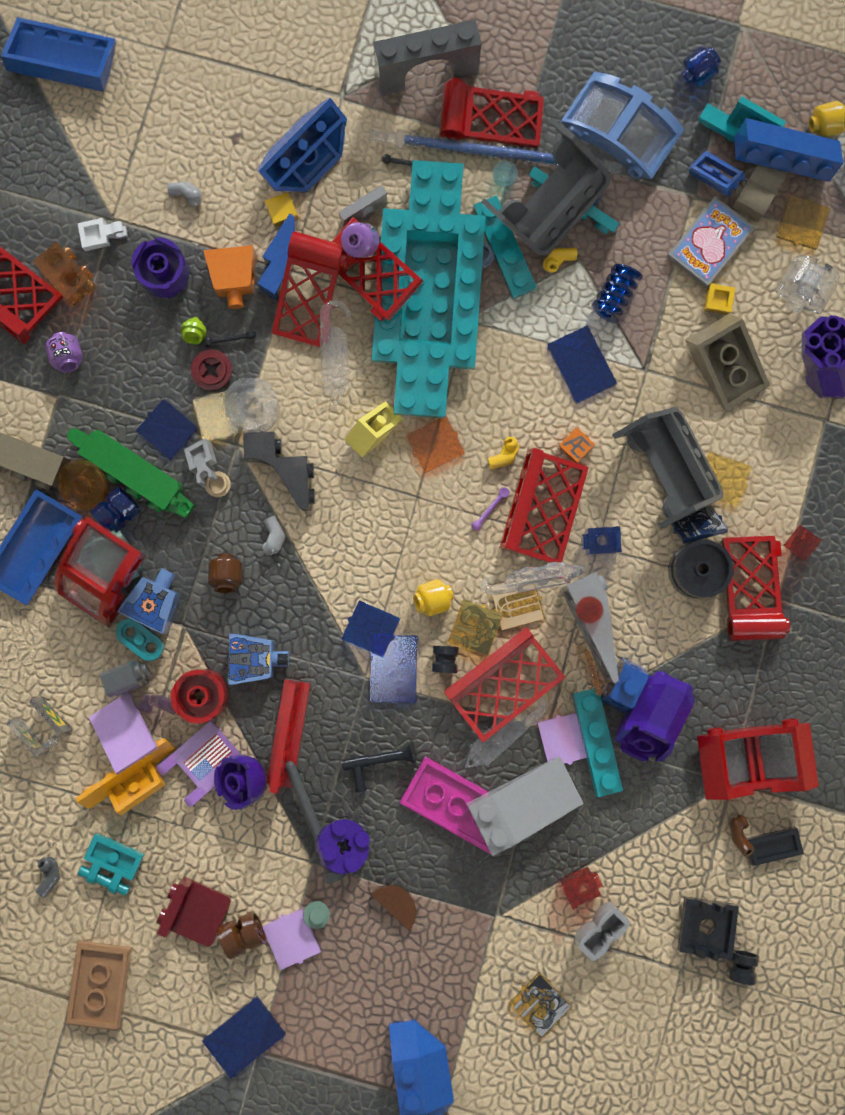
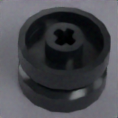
[668,540,734,599]

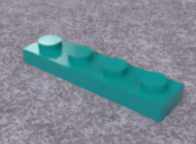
[529,166,620,235]
[473,195,537,300]
[571,688,623,797]

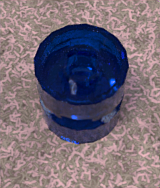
[90,486,141,532]

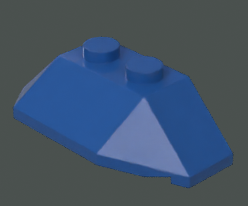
[257,98,347,192]
[389,1019,454,1115]

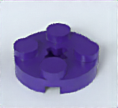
[316,819,370,874]

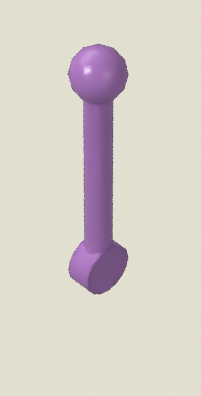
[471,487,510,531]

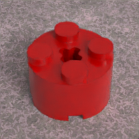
[170,669,229,724]

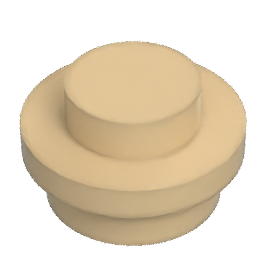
[205,471,231,497]

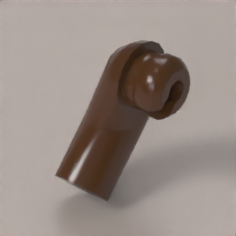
[730,815,755,857]

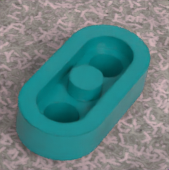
[116,619,165,661]

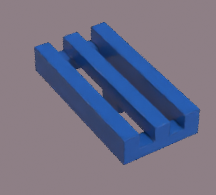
[688,151,745,197]

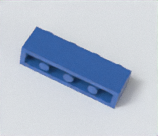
[734,118,843,182]

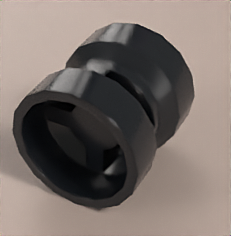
[432,645,459,673]
[729,950,759,985]

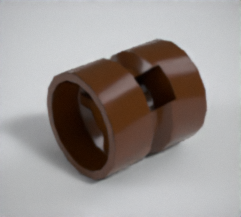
[217,911,266,960]

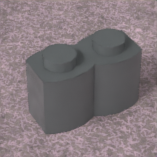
[100,660,151,697]

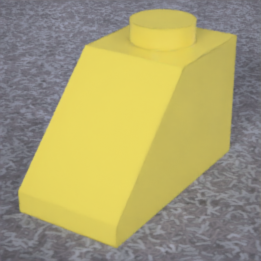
[344,401,403,458]

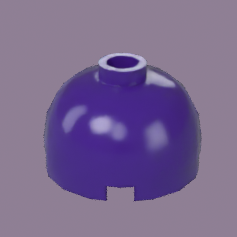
[214,754,266,810]

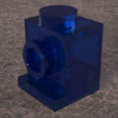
[581,526,622,556]

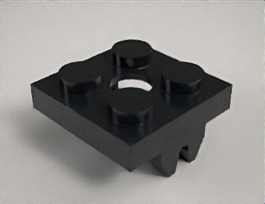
[677,896,739,961]

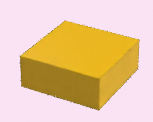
[265,192,298,227]
[704,283,736,315]

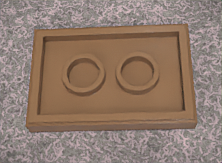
[65,940,132,1031]

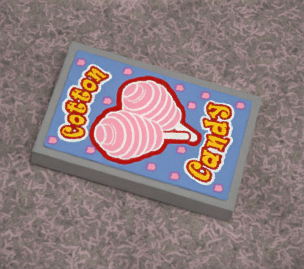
[667,197,755,288]

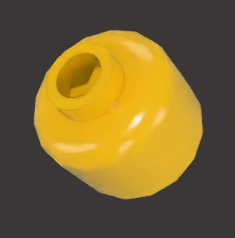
[808,101,845,138]
[413,579,454,617]

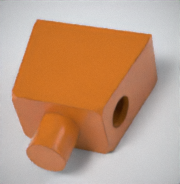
[204,245,257,309]

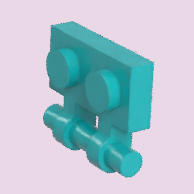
[77,833,145,896]

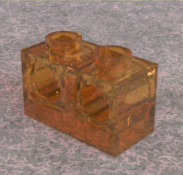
[32,242,96,307]

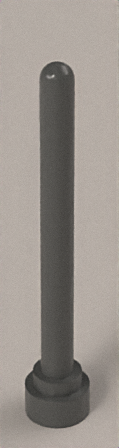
[285,761,346,884]

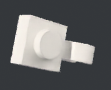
[78,218,128,251]

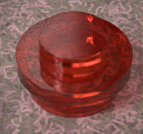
[576,596,603,624]

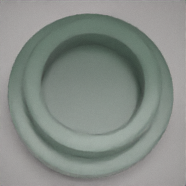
[303,901,330,929]

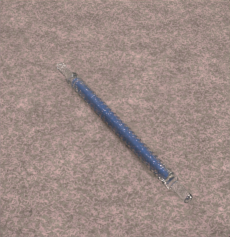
[369,129,622,173]

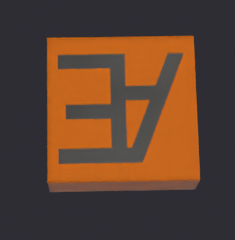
[558,427,595,463]

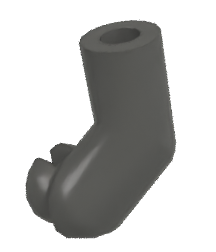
[35,857,60,898]

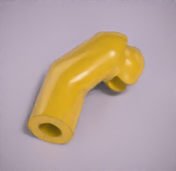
[543,248,577,273]
[487,437,519,470]

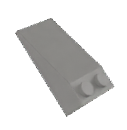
[560,572,619,683]
[466,756,584,856]

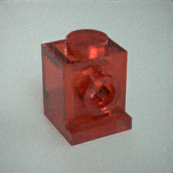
[783,525,822,562]
[559,867,603,909]

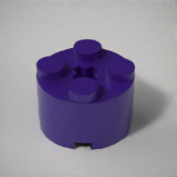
[131,237,190,298]

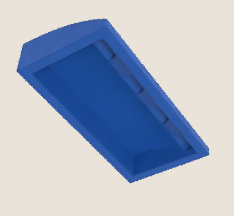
[1,17,116,92]
[0,489,83,605]

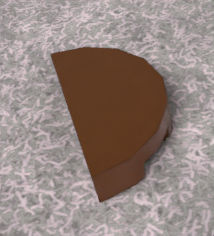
[371,885,416,931]

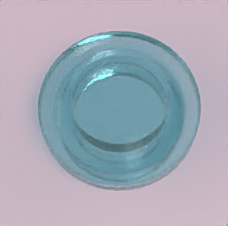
[493,161,518,187]

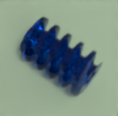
[591,264,643,323]

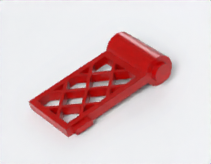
[439,78,544,149]
[332,217,424,321]
[271,231,349,347]
[722,536,790,641]

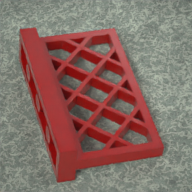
[0,247,64,344]
[499,448,589,566]
[444,627,566,742]
[266,679,311,794]

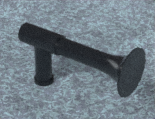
[342,739,417,793]

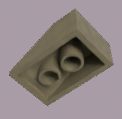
[685,314,770,411]

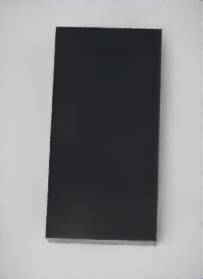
[747,827,804,866]

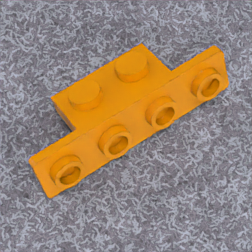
[75,738,176,816]

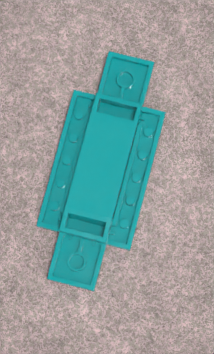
[372,160,486,419]

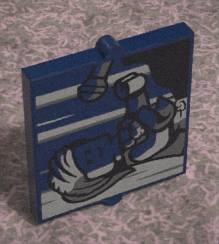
[671,506,728,544]

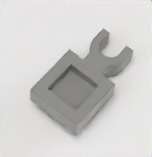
[184,438,217,487]

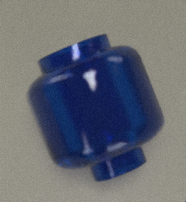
[681,46,721,87]

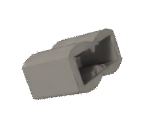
[574,901,630,961]

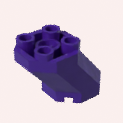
[801,315,845,399]
[615,671,695,762]

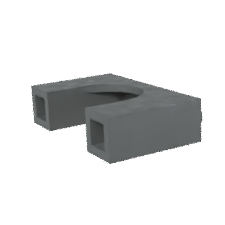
[373,19,482,96]

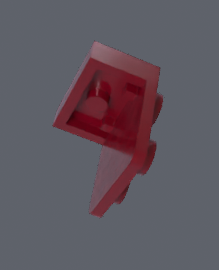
[156,876,231,947]

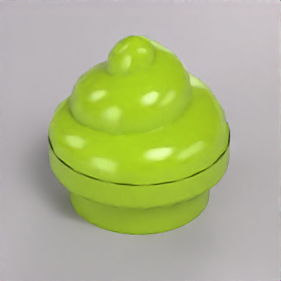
[180,317,207,344]

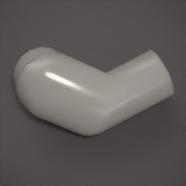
[167,182,202,206]
[262,516,285,555]

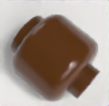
[208,553,243,594]

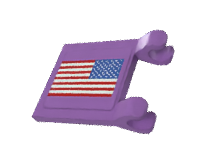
[157,720,241,807]

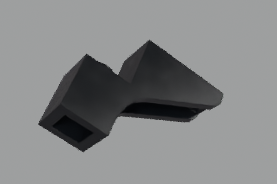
[243,432,316,511]

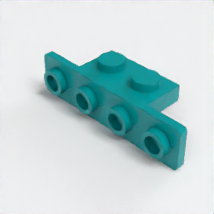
[698,96,786,142]

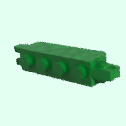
[67,428,195,518]

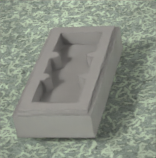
[339,186,388,227]

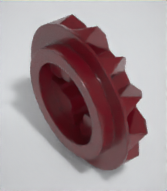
[191,349,232,391]

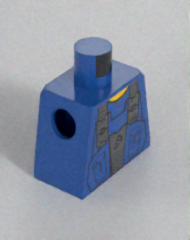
[601,657,649,713]

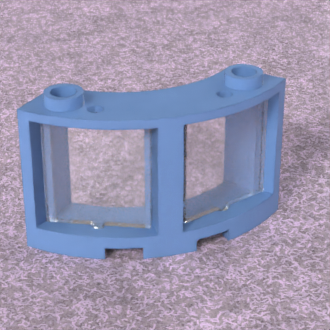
[561,72,684,179]

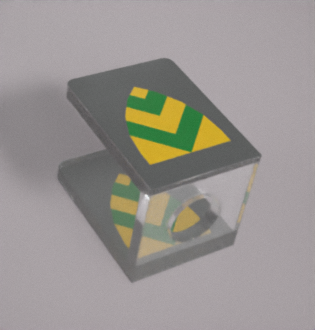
[5,697,72,757]

